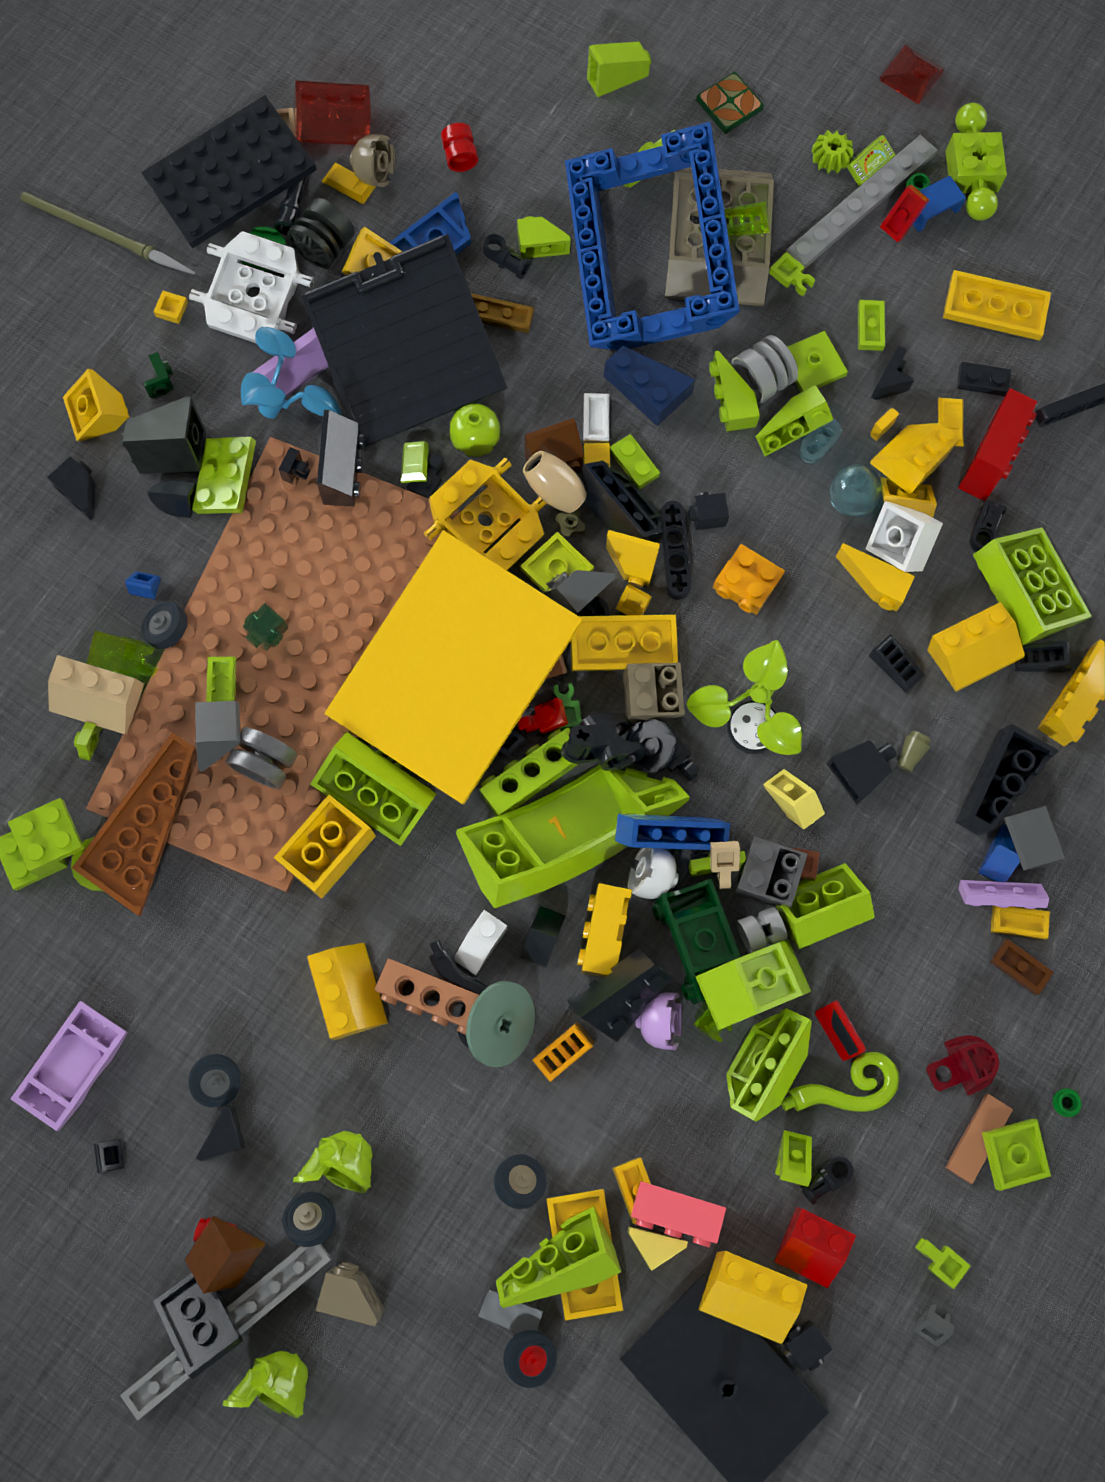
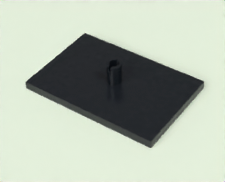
[620,1274,829,1482]

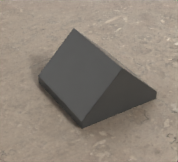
[195,701,241,772]
[1005,806,1065,871]

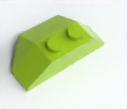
[726,1008,812,1122]

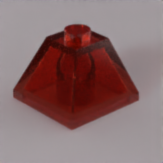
[879,45,945,105]

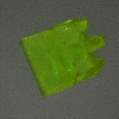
[86,631,158,689]

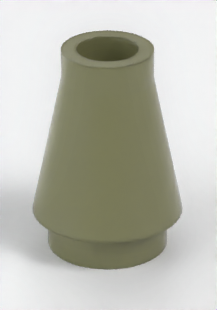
[897,731,931,772]

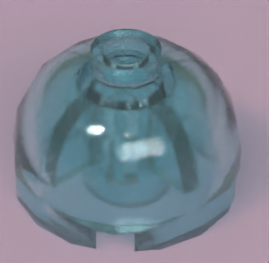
[830,464,882,517]

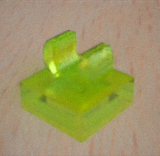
[693,1008,732,1042]

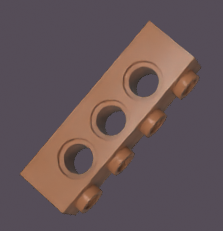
[374,958,479,1035]

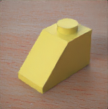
[763,769,825,829]

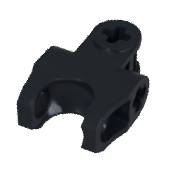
[561,713,647,771]

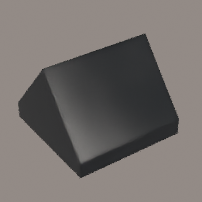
[94,1139,124,1174]

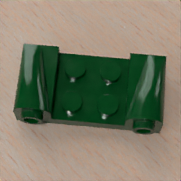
[652,878,741,1004]

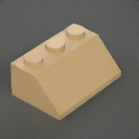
[48,655,144,735]

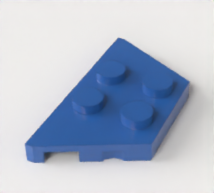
[389,192,471,255]

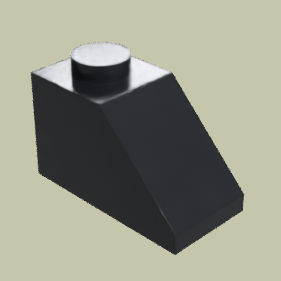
[47,456,95,521]

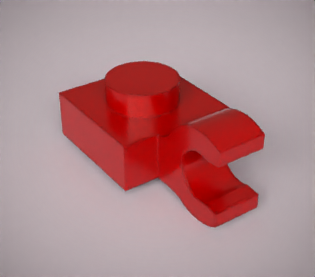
[518,697,568,734]

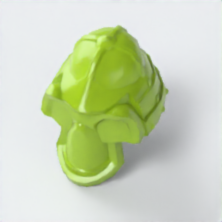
[293,1131,372,1194]
[223,1351,308,1419]

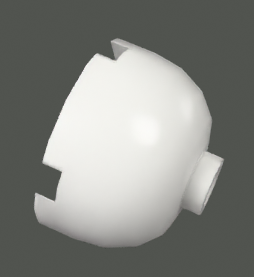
[628,848,679,899]

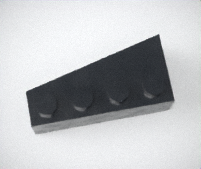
[955,724,1059,836]

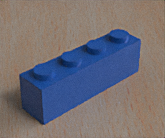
[615,814,731,850]

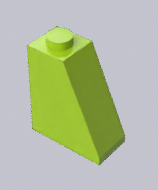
[587,42,651,97]

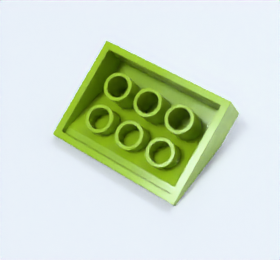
[973,527,1092,645]

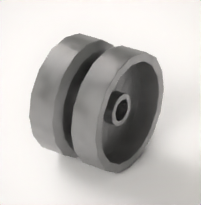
[225,727,298,790]

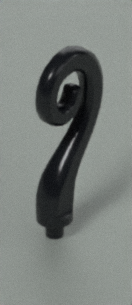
[429,940,503,1049]

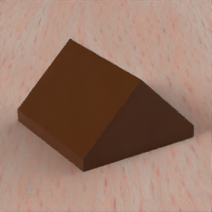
[185,1216,265,1294]

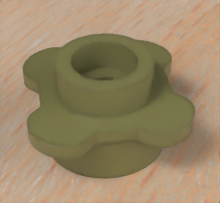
[556,509,585,537]

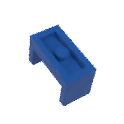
[913,176,966,232]

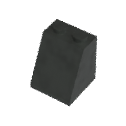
[121,396,206,474]

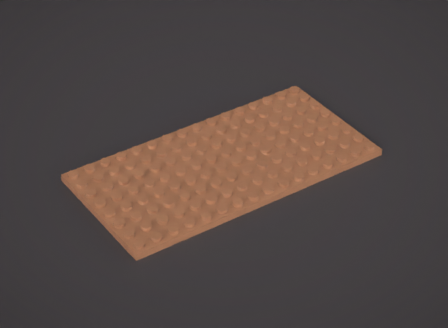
[86,437,460,893]

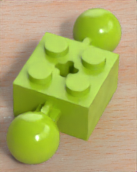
[945,102,1007,221]

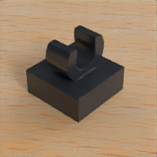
[279,447,311,484]

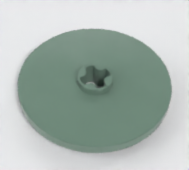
[466,981,535,1067]

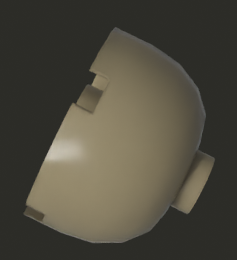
[350,134,395,187]

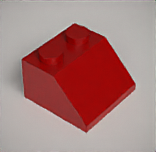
[774,1207,857,1288]

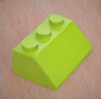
[776,863,875,949]

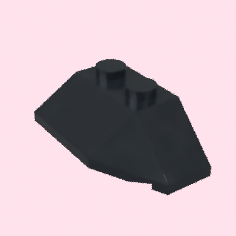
[582,460,663,540]

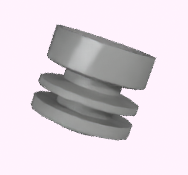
[731,335,798,404]

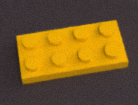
[943,270,1051,341]
[570,615,678,671]
[546,1189,623,1321]

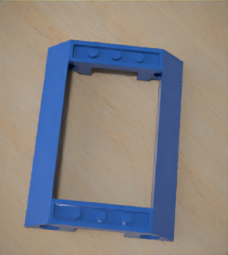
[565,122,740,351]

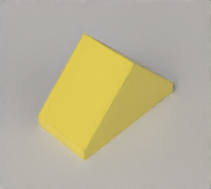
[627,1226,688,1271]

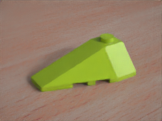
[496,1206,621,1308]

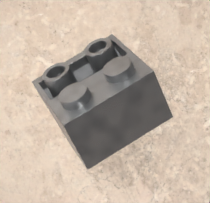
[735,836,807,907]

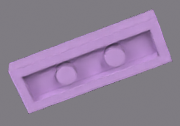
[958,880,1049,909]

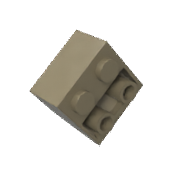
[622,663,685,724]

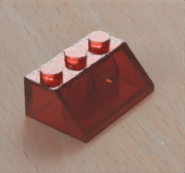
[293,80,371,145]

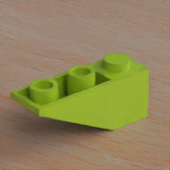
[709,351,760,432]
[755,385,834,456]

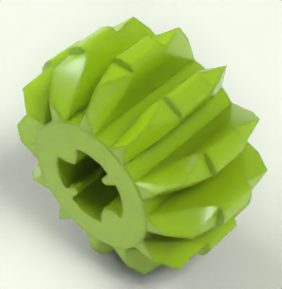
[812,129,854,174]

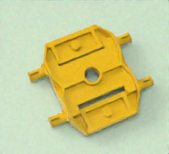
[424,458,548,571]

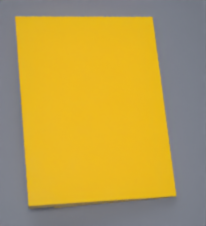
[324,530,584,805]

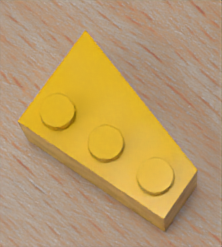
[577,883,632,977]

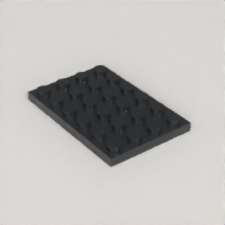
[141,95,317,249]

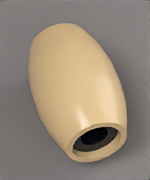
[523,451,587,513]

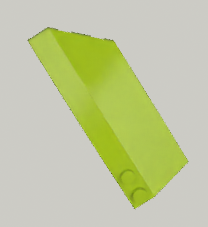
[456,764,690,908]

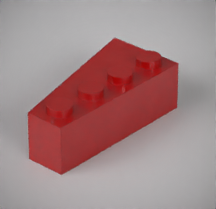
[958,388,1038,502]

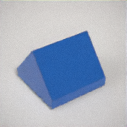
[125,571,161,600]

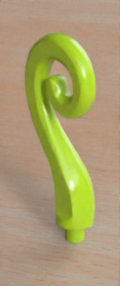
[781,1052,899,1112]

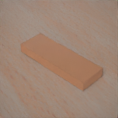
[945,1094,1013,1184]

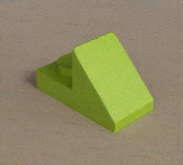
[775,1130,812,1187]

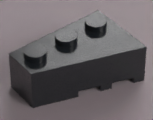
[567,948,672,1042]

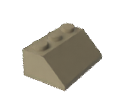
[316,1262,385,1327]

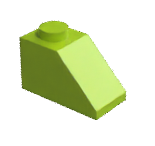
[517,216,570,259]

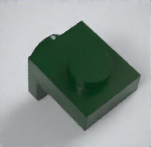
[143,352,174,398]

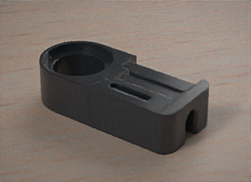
[969,500,1007,552]

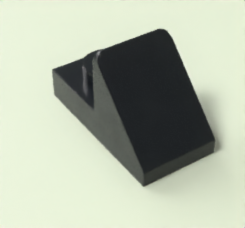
[871,346,914,400]

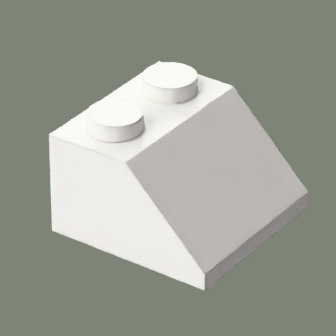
[866,501,943,572]

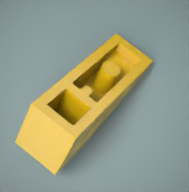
[836,543,915,612]

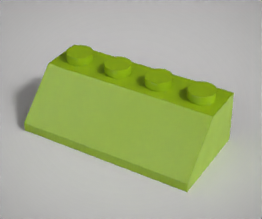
[310,732,437,846]

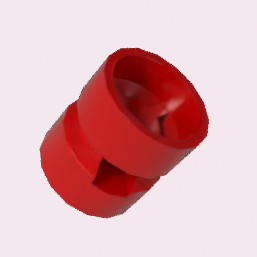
[441,123,478,172]

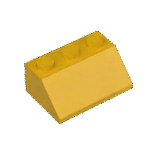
[870,423,960,495]
[927,602,1025,692]
[274,795,376,899]
[307,943,388,1040]
[699,1251,808,1344]

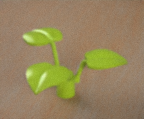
[687,640,802,755]

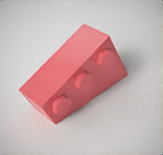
[631,1181,726,1248]

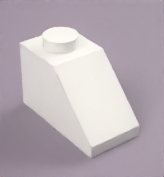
[454,910,507,975]

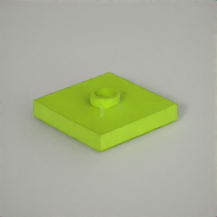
[787,331,848,393]
[982,1118,1051,1191]

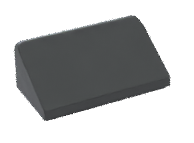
[478,1287,544,1333]

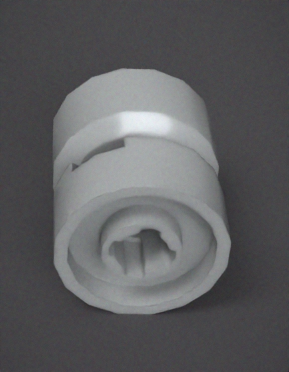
[737,907,787,954]

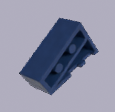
[604,346,695,426]

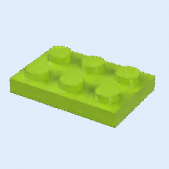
[192,437,256,514]

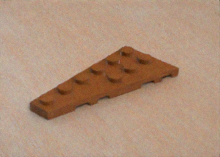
[72,732,196,916]

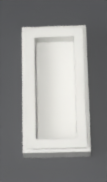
[583,393,609,444]

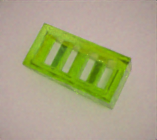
[724,201,770,235]

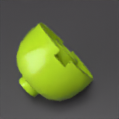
[450,404,500,457]

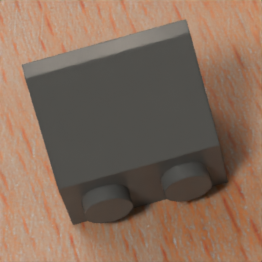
[543,570,616,614]

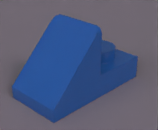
[978,824,1020,882]

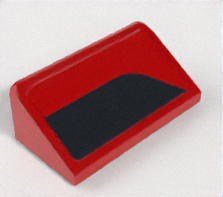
[815,1000,866,1061]

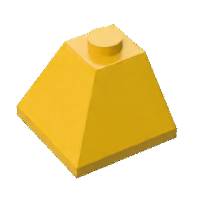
[63,369,129,441]
[879,477,937,518]
[606,530,660,588]

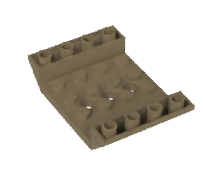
[665,167,774,306]

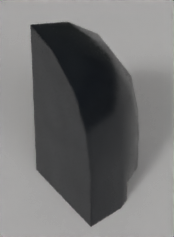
[147,480,196,518]

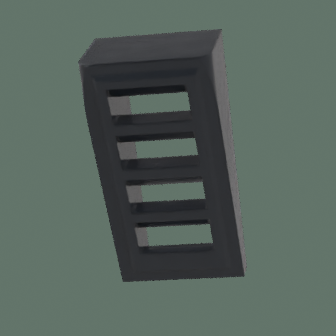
[869,634,926,693]
[1015,641,1071,672]

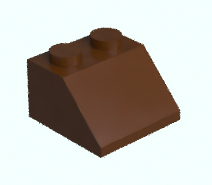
[525,418,584,472]

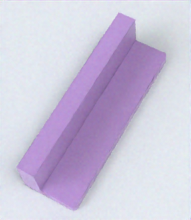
[253,328,329,398]

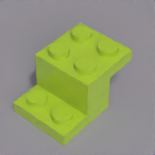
[0,798,84,891]

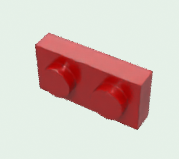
[880,184,930,242]

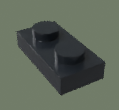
[957,362,1012,396]

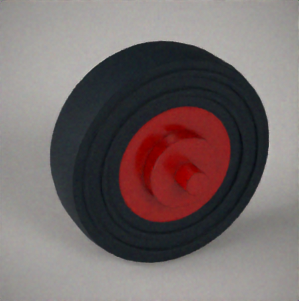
[503,1330,557,1388]

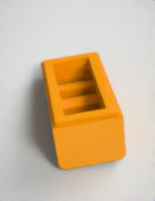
[532,1022,595,1082]

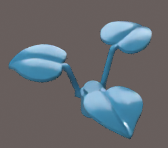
[241,326,342,419]

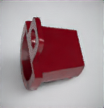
[926,1035,1000,1096]

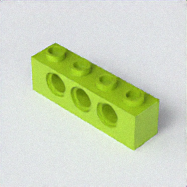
[480,727,579,817]

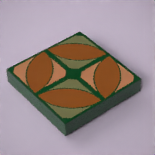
[696,71,764,134]

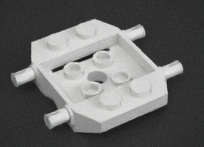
[189,231,314,343]

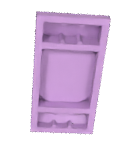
[11,1001,128,1131]

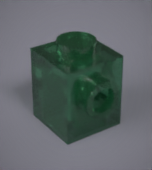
[242,603,288,651]

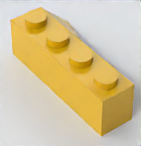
[1037,639,1105,747]

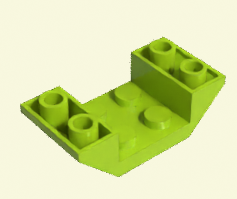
[696,940,811,1030]

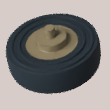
[494,1154,547,1209]
[282,1192,336,1247]

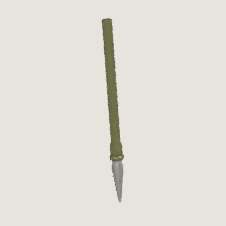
[20,191,195,275]

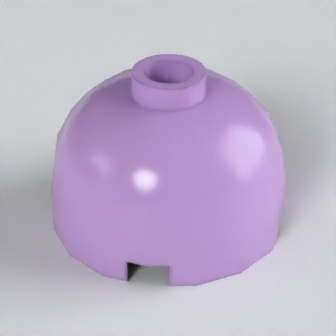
[635,992,682,1050]

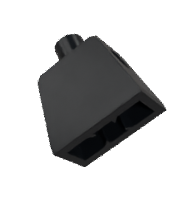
[827,740,897,805]

